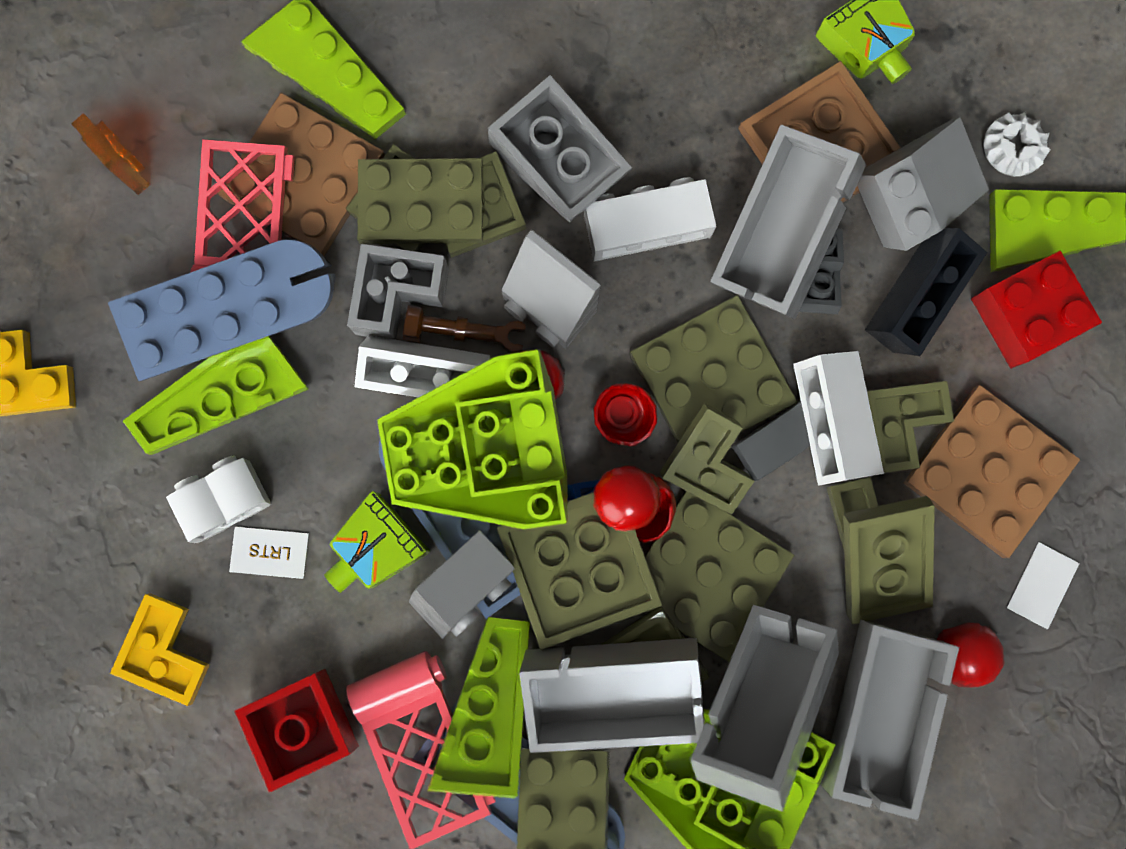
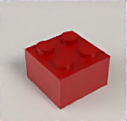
[971,250,1102,369]
[234,669,359,793]

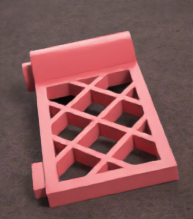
[190,139,295,272]
[346,651,496,849]

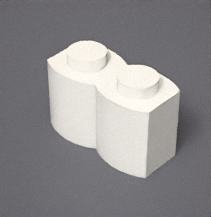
[166,456,272,543]

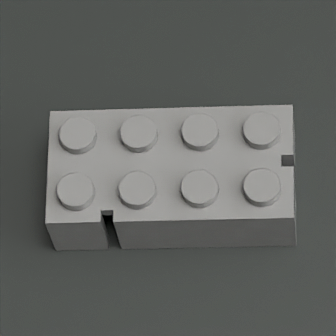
[710,125,866,319]
[690,605,839,812]
[821,620,959,820]
[519,638,705,753]

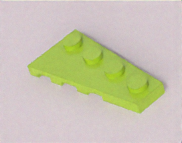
[241,0,406,139]
[989,190,1126,272]
[123,336,309,455]
[427,617,530,798]

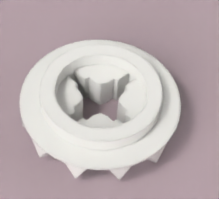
[984,112,1051,176]

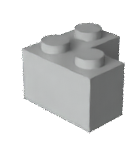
[347,244,449,340]
[409,530,515,639]

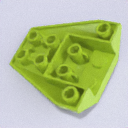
[377,349,568,529]
[624,709,836,849]

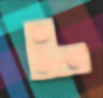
[71,113,150,195]

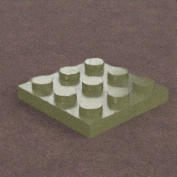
[629,295,797,443]
[644,491,795,662]
[497,492,662,650]

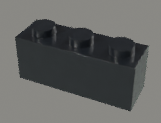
[865,228,988,356]

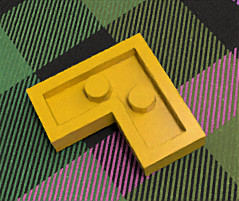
[0,330,76,417]
[110,593,210,706]

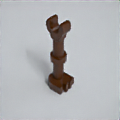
[403,305,526,354]

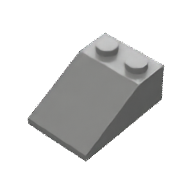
[488,75,632,223]
[857,117,989,251]
[502,230,601,349]

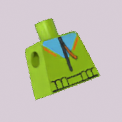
[816,0,915,84]
[324,491,431,593]

